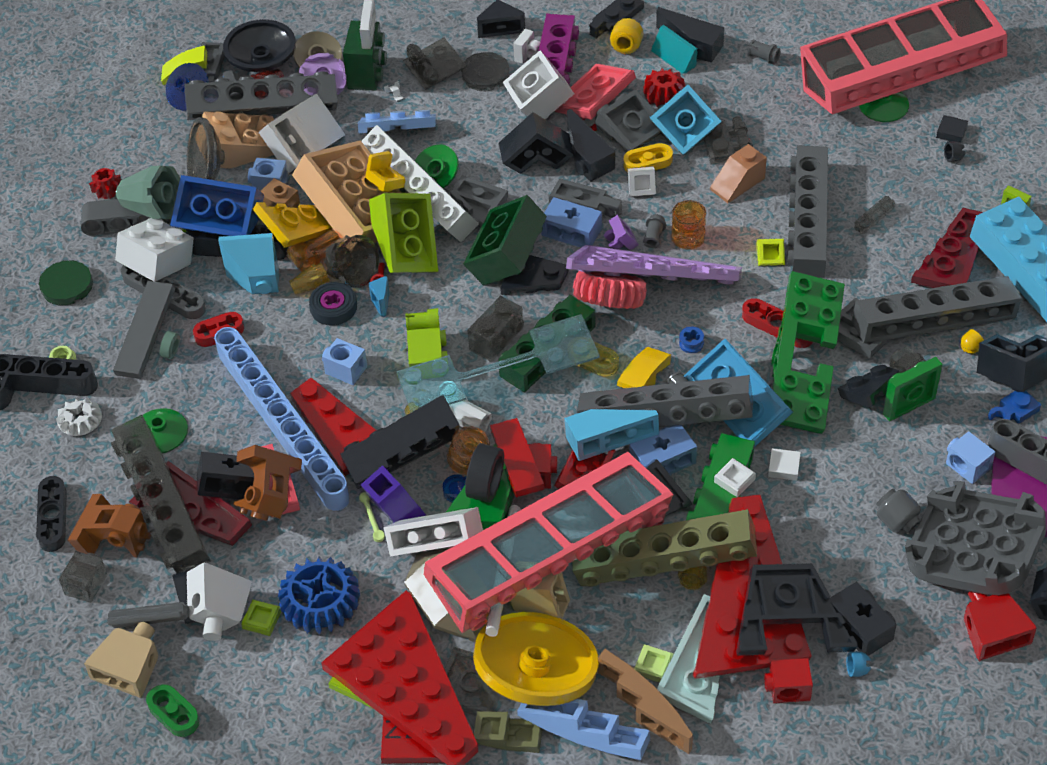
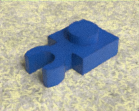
[988,391,1041,424]

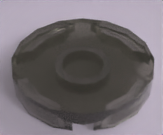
[461,52,510,91]

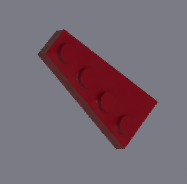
[911,208,983,288]

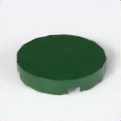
[39,260,93,305]

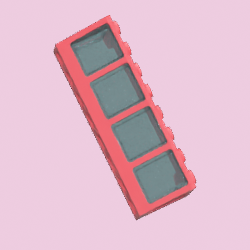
[423,452,673,633]

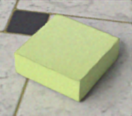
[634,644,673,683]

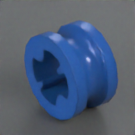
[679,326,704,353]

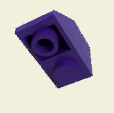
[361,465,427,523]

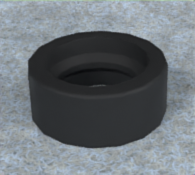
[465,443,505,503]

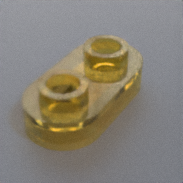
[568,338,619,377]

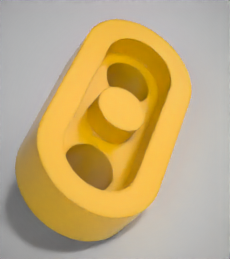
[623,143,673,172]

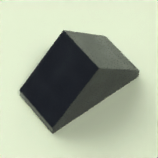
[477,0,525,38]

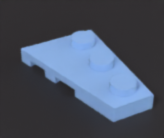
[358,110,436,133]

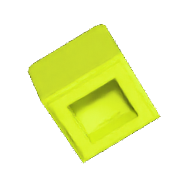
[756,239,785,266]

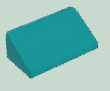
[651,25,697,74]

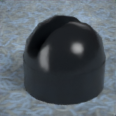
[944,141,966,162]

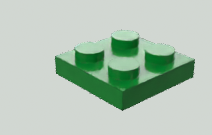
[883,357,943,422]

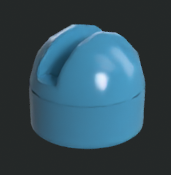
[846,652,871,677]

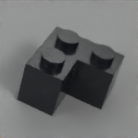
[499,112,574,174]
[976,334,1047,392]

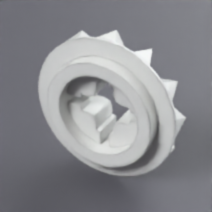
[56,397,102,436]

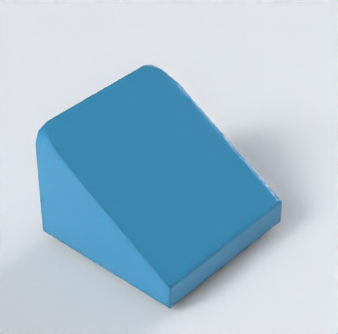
[369,276,390,317]

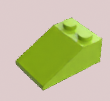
[369,193,439,273]

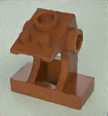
[234,445,302,521]
[68,494,151,558]

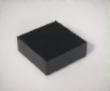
[936,115,968,142]

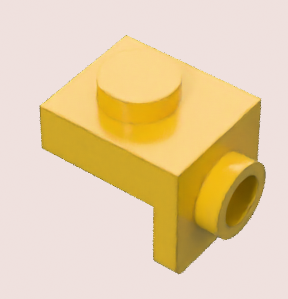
[365,151,406,192]

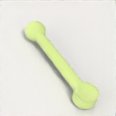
[359,492,385,542]

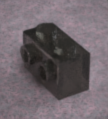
[467,295,524,362]

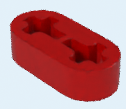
[193,312,244,347]

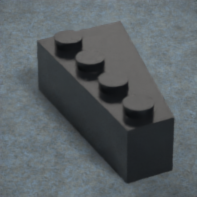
[340,395,460,490]

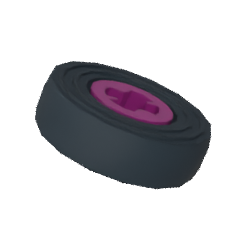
[309,282,357,326]

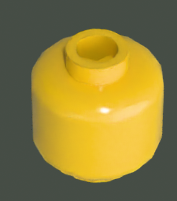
[610,18,644,54]

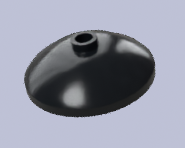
[223,19,296,72]

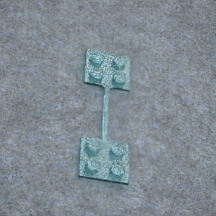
[396,314,600,412]

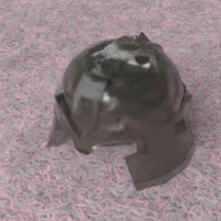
[323,235,379,288]

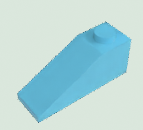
[564,409,659,461]

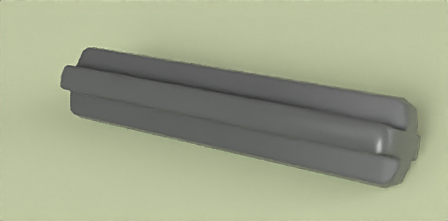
[107,602,189,628]

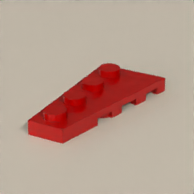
[290,378,376,477]

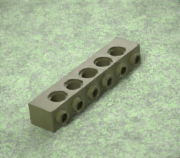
[572,509,757,586]

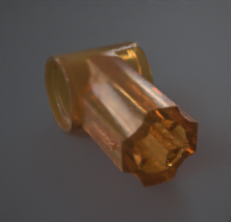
[287,229,343,275]

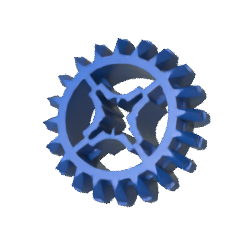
[278,556,360,635]

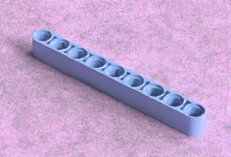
[215,327,350,511]

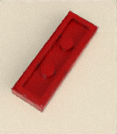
[490,418,544,498]

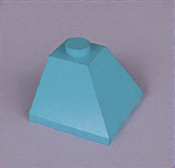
[650,85,722,155]
[219,233,279,294]

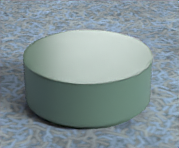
[160,331,180,359]

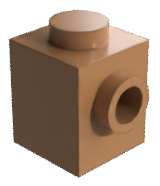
[261,178,300,208]

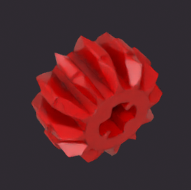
[643,68,685,108]

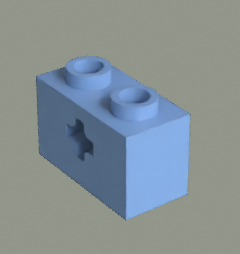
[541,197,602,247]
[629,425,697,475]

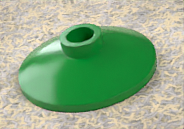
[859,92,909,122]
[415,144,459,188]
[132,408,188,454]

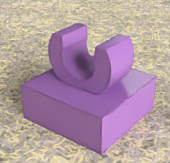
[604,215,639,250]

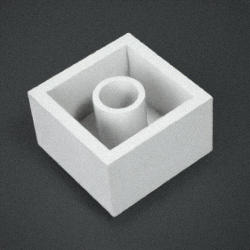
[115,218,193,282]

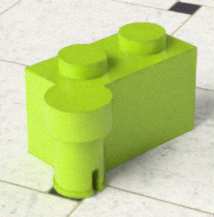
[405,308,449,381]

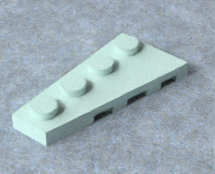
[657,594,720,724]

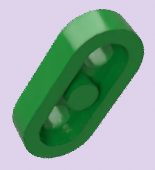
[146,684,200,737]

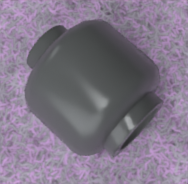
[876,489,921,533]

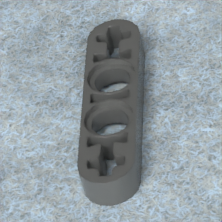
[121,265,206,319]

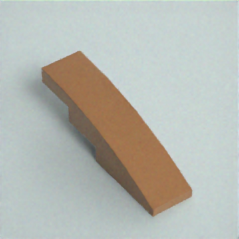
[598,649,693,754]

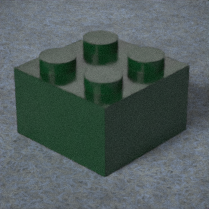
[343,20,387,91]

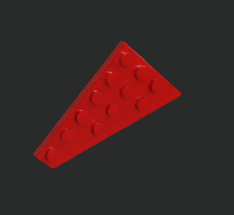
[693,494,812,679]
[321,590,479,765]

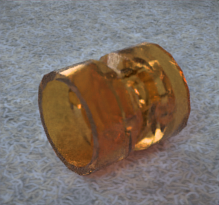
[671,200,707,250]
[446,426,490,475]

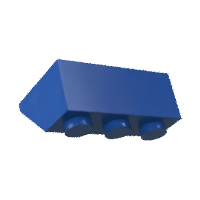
[170,175,264,236]

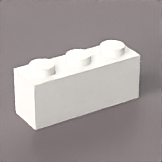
[384,507,483,556]

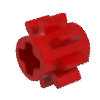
[89,168,121,199]

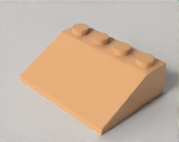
[292,140,402,252]

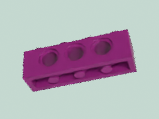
[538,13,579,86]

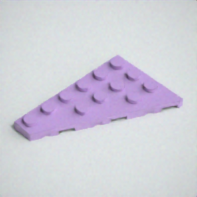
[566,245,742,284]

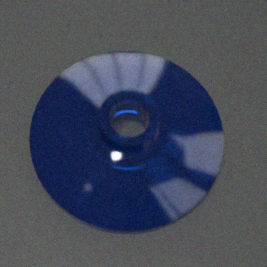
[165,63,209,111]

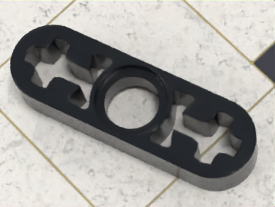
[36,476,67,552]

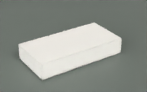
[360,0,376,49]

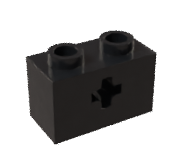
[197,452,254,500]
[829,581,897,656]

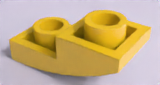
[617,347,671,388]

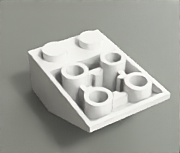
[258,93,345,174]

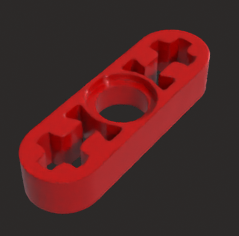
[742,298,813,348]

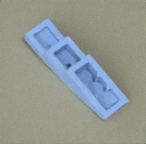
[517,699,650,760]

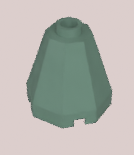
[116,166,180,219]

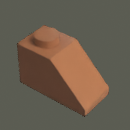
[710,144,767,203]

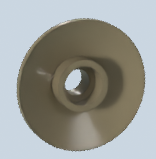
[293,31,342,68]

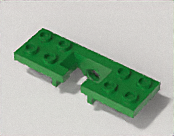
[771,271,845,434]

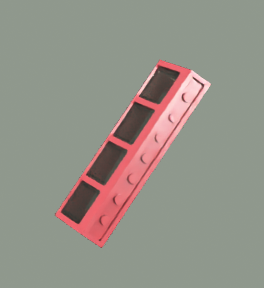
[800,0,1007,115]

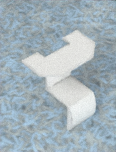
[384,81,404,101]

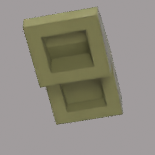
[473,711,543,753]

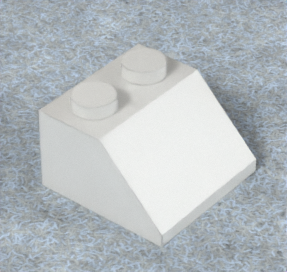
[503,50,575,119]

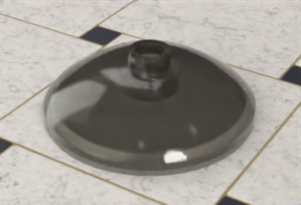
[187,117,225,180]

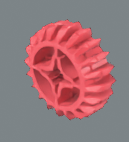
[573,271,647,309]

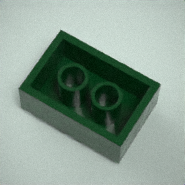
[463,195,547,286]

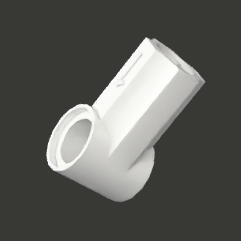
[444,388,492,435]

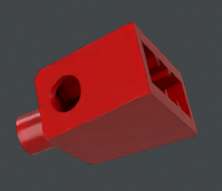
[964,591,1037,661]

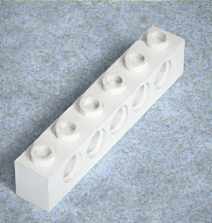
[361,125,479,242]

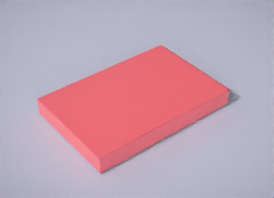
[555,64,636,120]

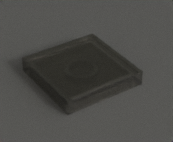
[444,647,501,716]

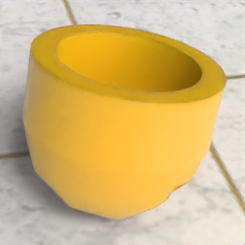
[961,329,984,354]

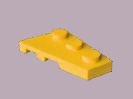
[253,202,335,248]

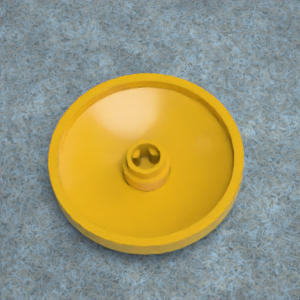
[473,612,599,706]

